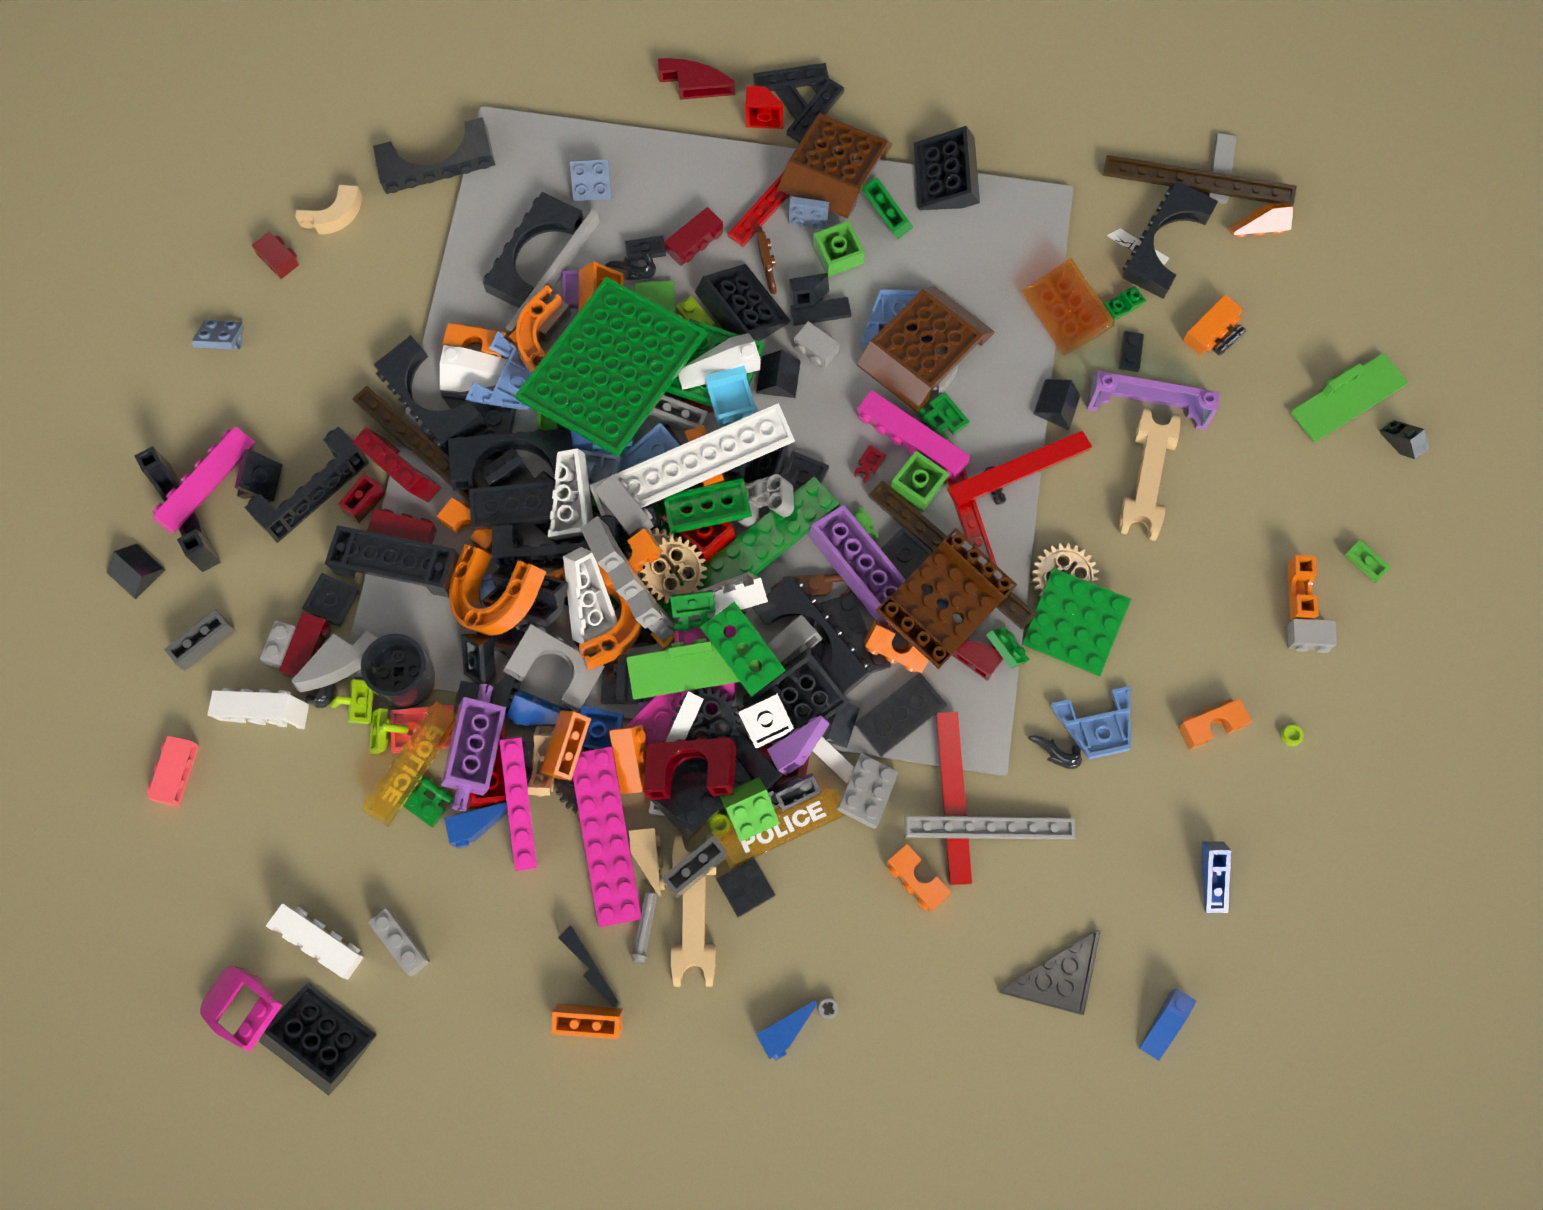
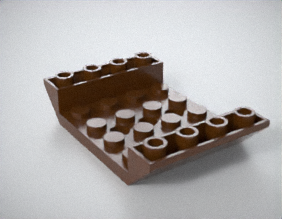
[778,113,892,219]
[857,286,995,413]
[875,528,1017,669]

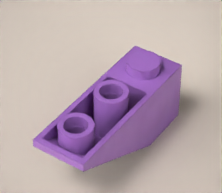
[767,715,829,776]

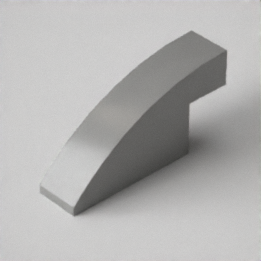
[291,630,378,692]

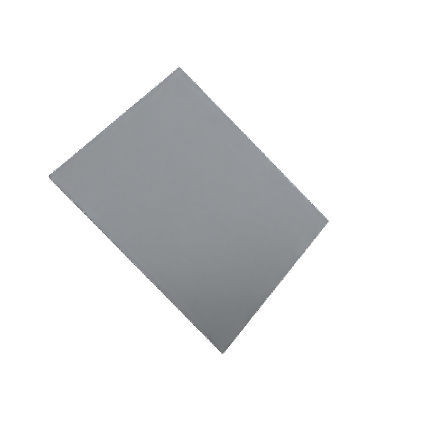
[349,106,1073,776]

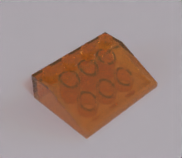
[1021,258,1115,355]

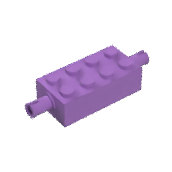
[440,684,506,811]

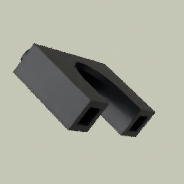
[455,629,526,717]

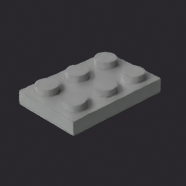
[837,753,898,829]

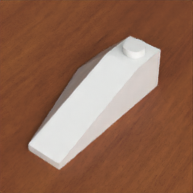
[678,333,760,390]
[440,345,508,394]

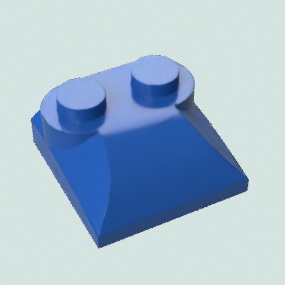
[580,705,624,750]

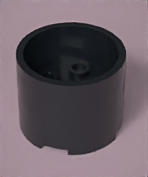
[361,634,435,708]

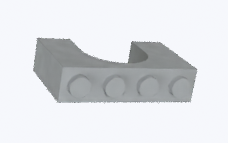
[503,624,605,713]

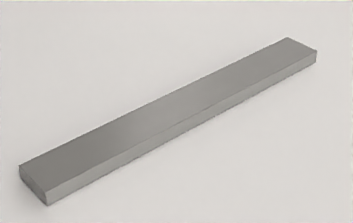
[506,209,600,336]
[904,815,1076,840]

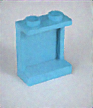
[705,366,758,427]

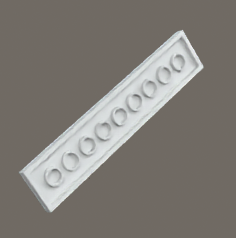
[589,403,795,517]

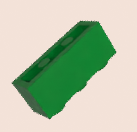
[862,177,913,239]

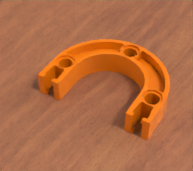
[516,285,562,373]
[449,544,546,636]
[546,567,642,671]

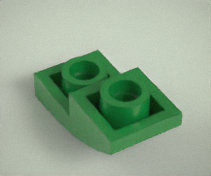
[1101,286,1147,322]

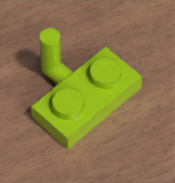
[676,296,715,327]
[330,679,373,724]
[369,708,409,754]

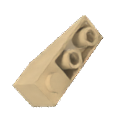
[629,828,665,896]

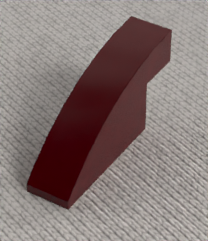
[658,58,735,100]

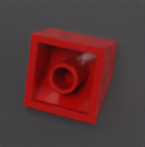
[745,85,783,129]

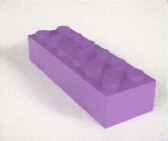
[808,505,905,626]

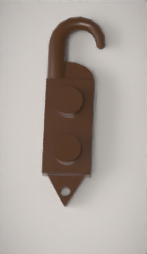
[756,226,777,294]
[771,574,852,597]

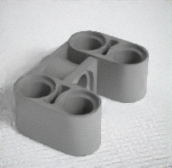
[732,474,794,529]

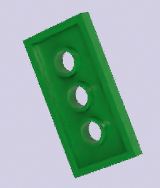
[663,478,752,534]
[700,601,786,696]

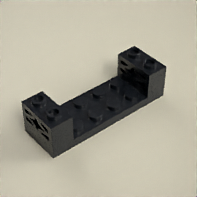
[244,426,369,543]
[492,515,624,568]
[325,525,460,598]

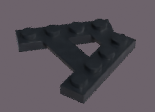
[753,63,844,143]

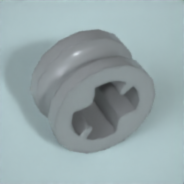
[818,998,838,1019]

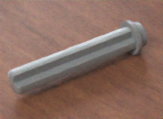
[630,892,658,964]

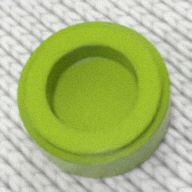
[1281,724,1304,746]
[709,813,731,836]

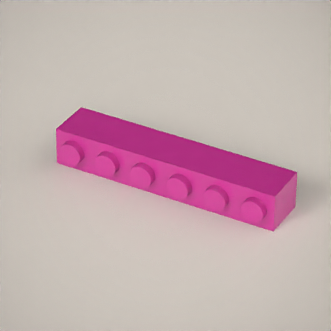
[857,390,970,481]
[152,426,255,535]
[499,737,537,871]

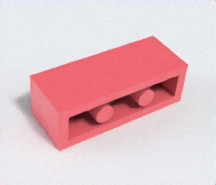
[147,736,199,807]

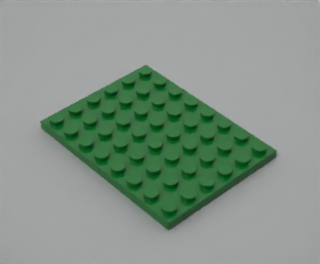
[515,277,707,457]

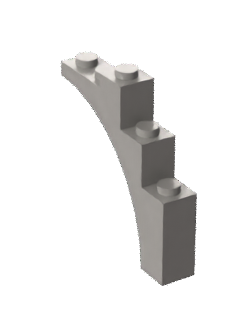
[580,516,675,641]

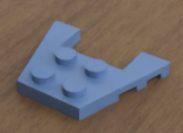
[861,290,932,346]
[465,331,532,411]
[1050,686,1131,760]

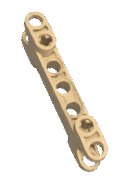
[1119,407,1180,541]
[671,834,717,987]

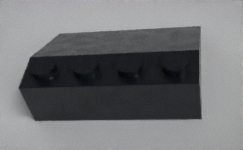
[914,126,980,210]
[695,264,791,341]
[743,647,850,742]
[644,758,754,840]
[259,983,377,1096]

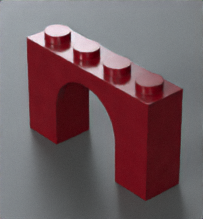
[353,426,442,503]
[643,736,736,800]

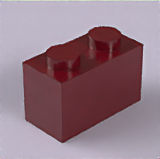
[251,231,299,279]
[338,473,385,524]

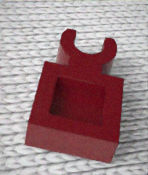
[854,445,886,483]

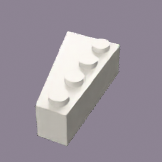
[548,449,593,540]
[563,547,618,644]
[677,572,768,622]
[207,688,309,729]
[266,903,364,980]

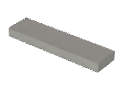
[1208,133,1237,204]

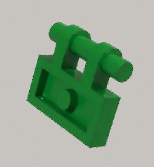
[918,392,970,440]
[670,590,715,632]
[986,626,1030,669]
[399,773,454,828]

